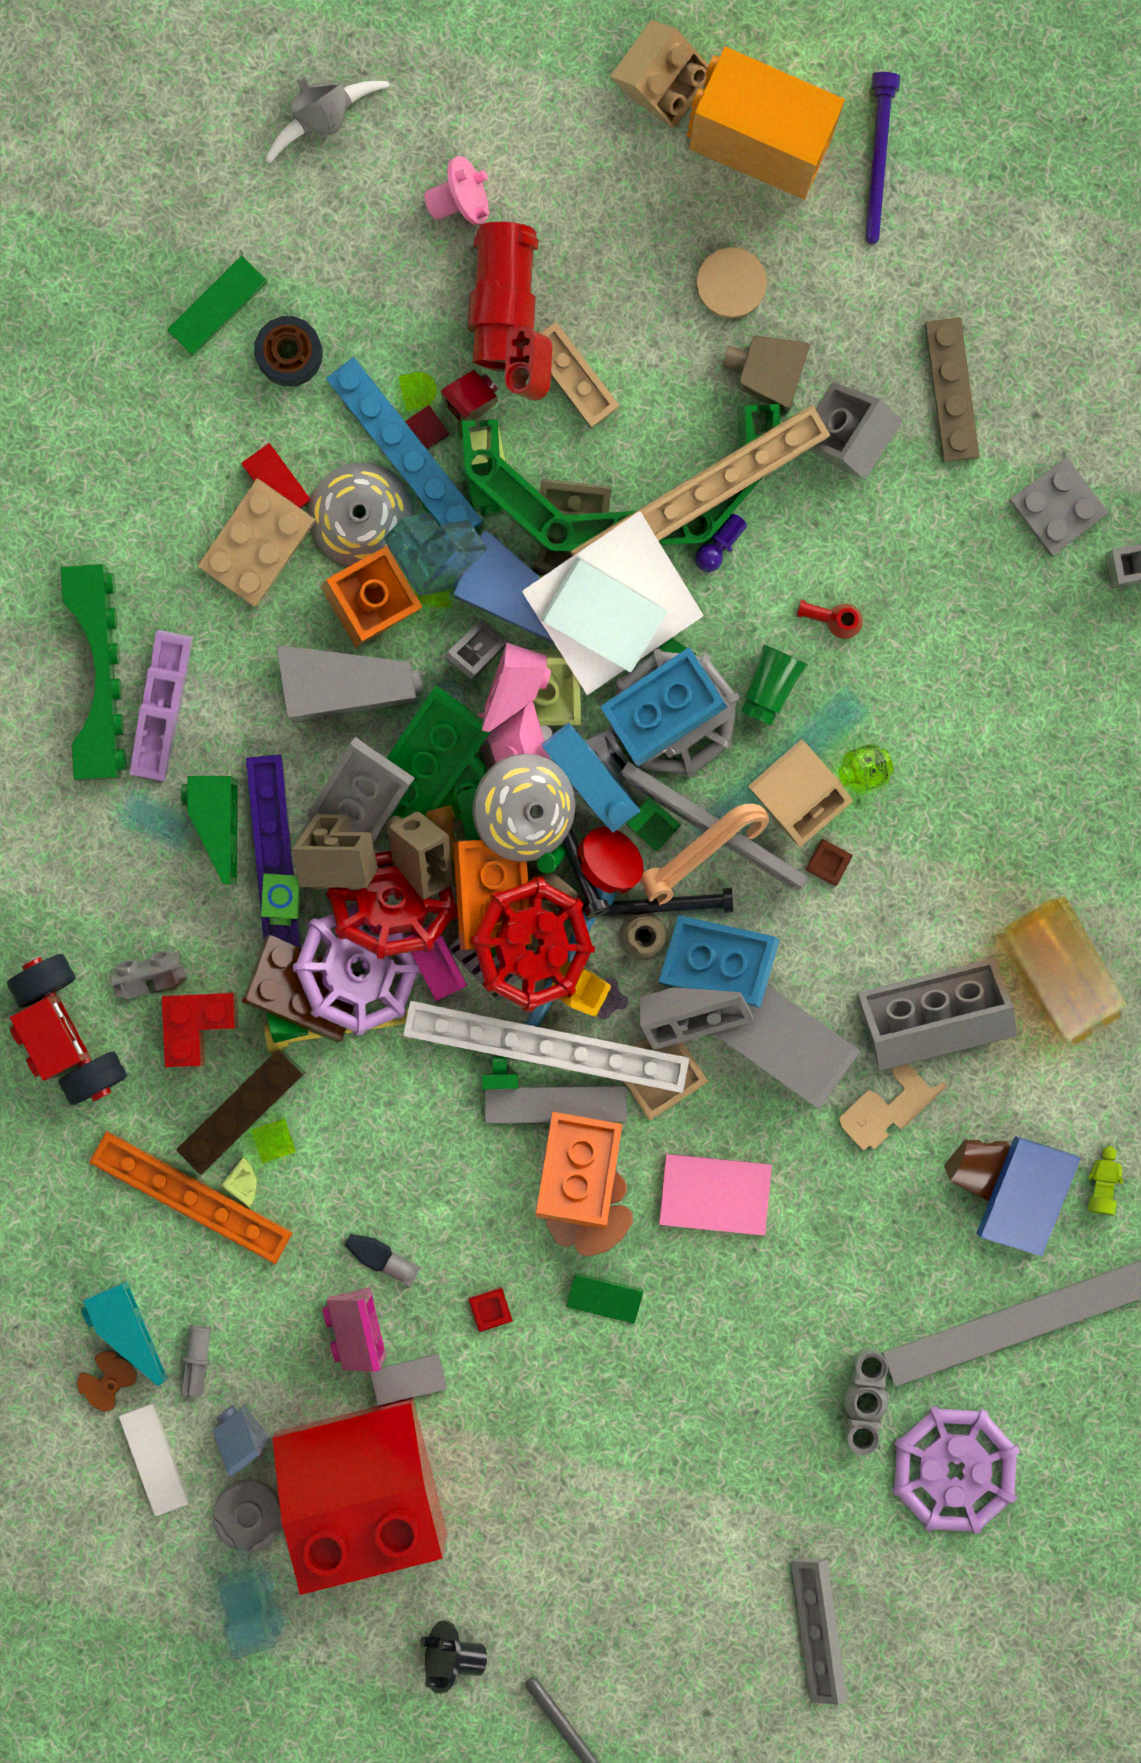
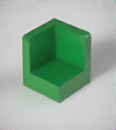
[625,797,681,851]

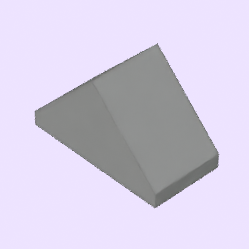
[445,619,509,683]

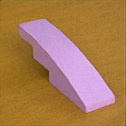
[130,630,193,781]

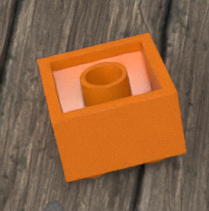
[320,546,423,648]

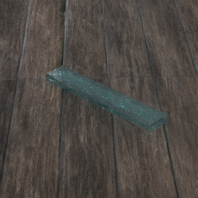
[689,686,870,837]

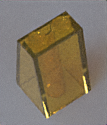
[995,896,1127,1044]

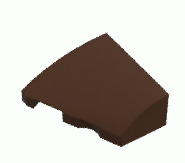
[944,1139,1010,1201]

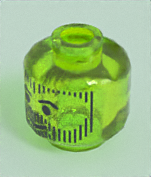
[838,744,894,794]

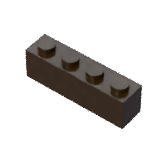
[176,1049,306,1175]

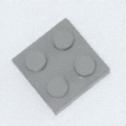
[1009,457,1109,556]

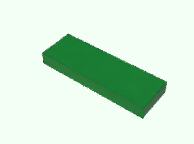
[167,255,268,356]

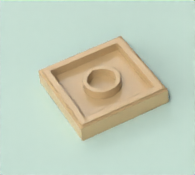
[624,1037,709,1120]

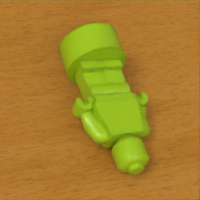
[1087,1146,1123,1216]

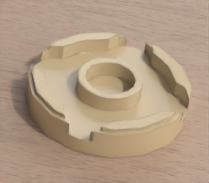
[696,247,767,319]

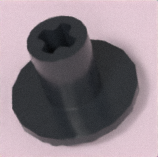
[420,1620,487,1694]

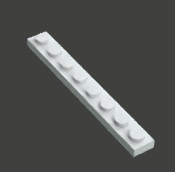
[403,1001,690,1093]

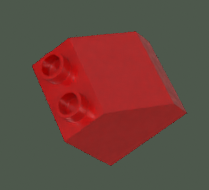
[272,1397,448,1595]

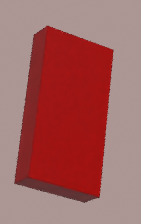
[241,443,311,508]

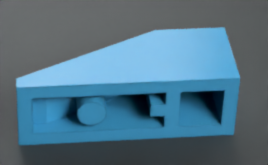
[541,723,641,832]

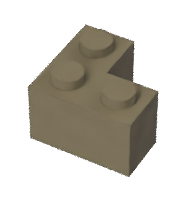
[292,814,378,890]

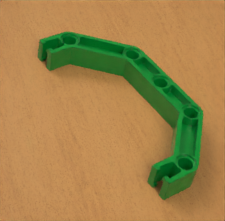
[458,404,780,551]

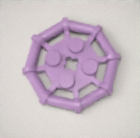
[293,903,420,1036]
[892,1406,1020,1535]

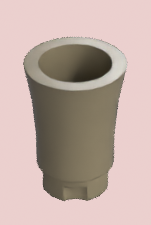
[619,913,668,960]

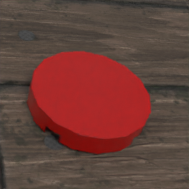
[577,827,644,894]

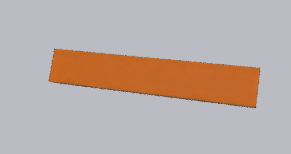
[89,1131,293,1264]

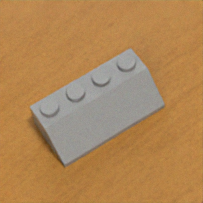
[858,958,1017,1071]

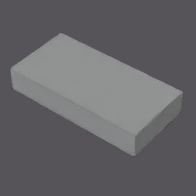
[370,1353,447,1406]

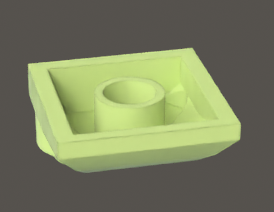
[531,649,581,726]

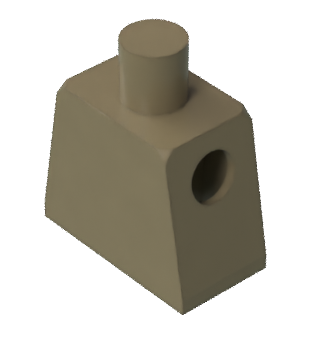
[722,336,811,413]
[385,812,454,900]

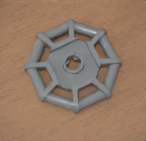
[609,648,740,778]

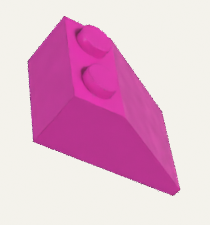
[323,1287,386,1372]

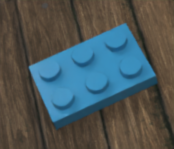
[600,647,728,766]
[659,915,780,1008]

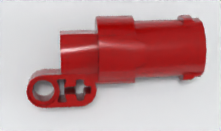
[467,221,553,401]

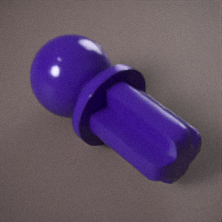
[695,514,747,572]

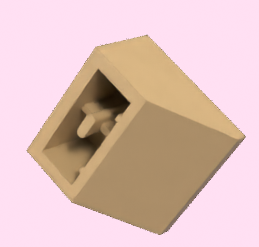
[610,20,709,128]
[748,739,853,847]

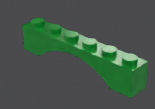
[60,564,126,781]

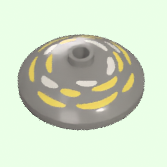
[308,463,414,567]
[473,754,575,862]

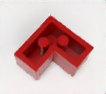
[162,992,239,1068]

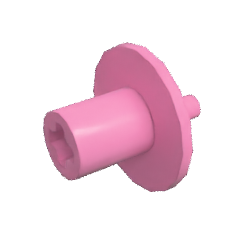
[424,156,489,226]

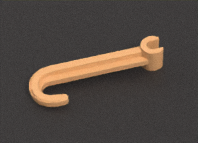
[641,804,769,905]

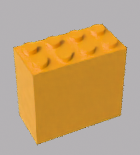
[686,46,845,200]

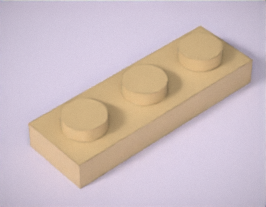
[541,322,620,429]

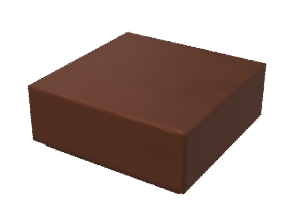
[805,839,853,886]

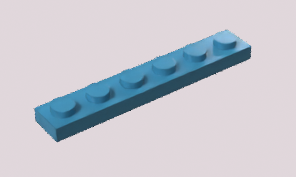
[326,357,483,544]

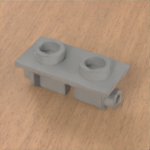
[110,951,187,1000]

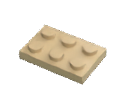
[198,479,316,607]

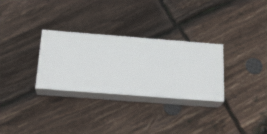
[119,1403,190,1517]

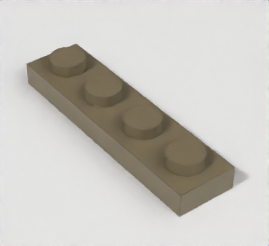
[925,317,980,463]

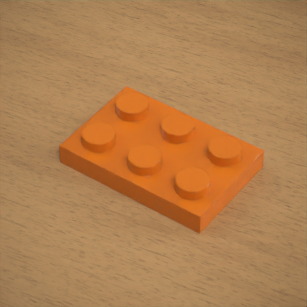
[453,840,532,950]
[535,1112,623,1229]

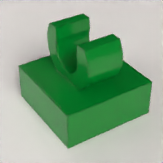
[482,1056,519,1090]

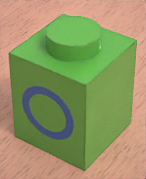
[261,874,302,926]

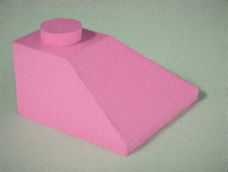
[482,643,551,732]
[477,701,550,771]

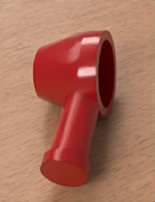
[796,600,863,639]

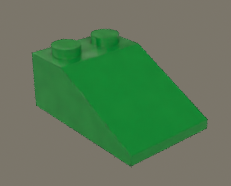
[181,776,238,885]

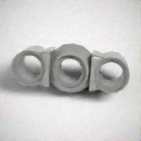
[844,1348,889,1455]

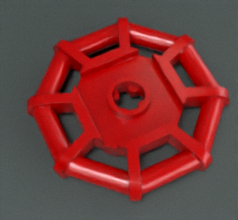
[326,851,458,960]
[470,876,595,1012]

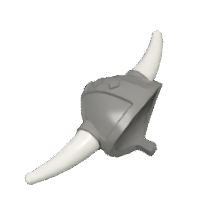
[266,77,390,163]

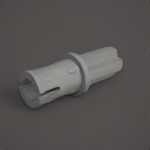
[181,1325,212,1398]

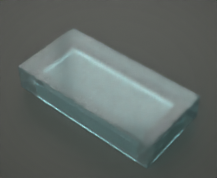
[118,789,195,852]

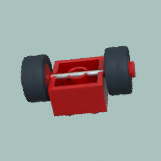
[6,954,127,1106]

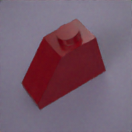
[441,370,498,421]

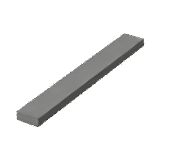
[882,1260,1141,1387]

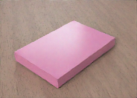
[659,1153,772,1236]

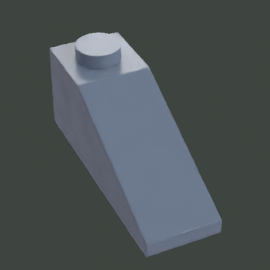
[213,1404,270,1477]

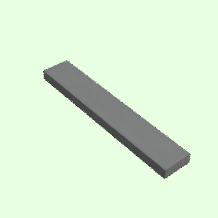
[619,762,809,891]

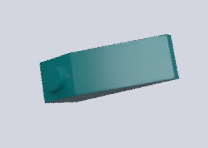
[81,1281,168,1386]

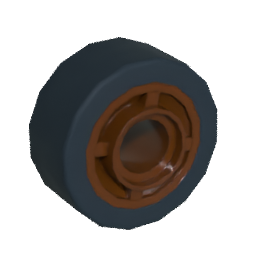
[254,316,323,386]

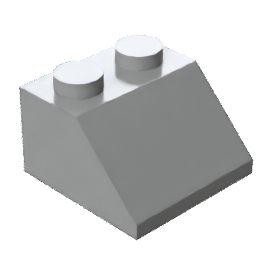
[809,382,903,480]

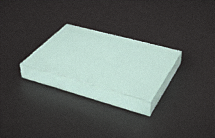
[540,557,668,673]

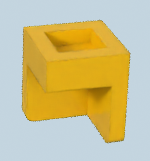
[551,961,611,1017]

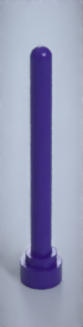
[865,72,901,244]

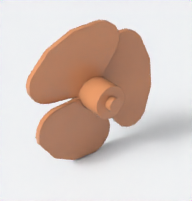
[546,1170,633,1257]

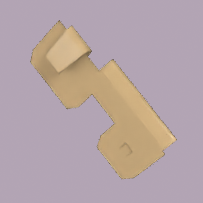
[839,1064,947,1151]

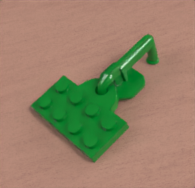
[386,686,566,874]

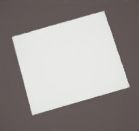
[522,511,704,695]

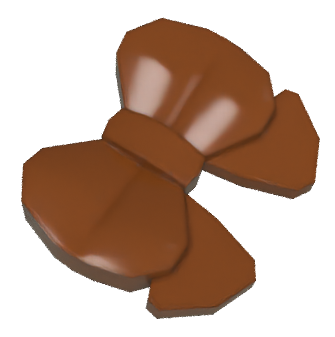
[77,1351,138,1412]

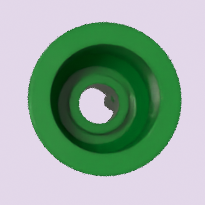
[741,644,808,726]

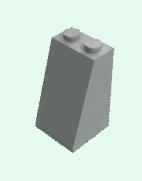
[277,646,424,723]
[712,985,861,1109]

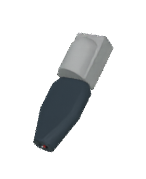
[344,1234,421,1287]

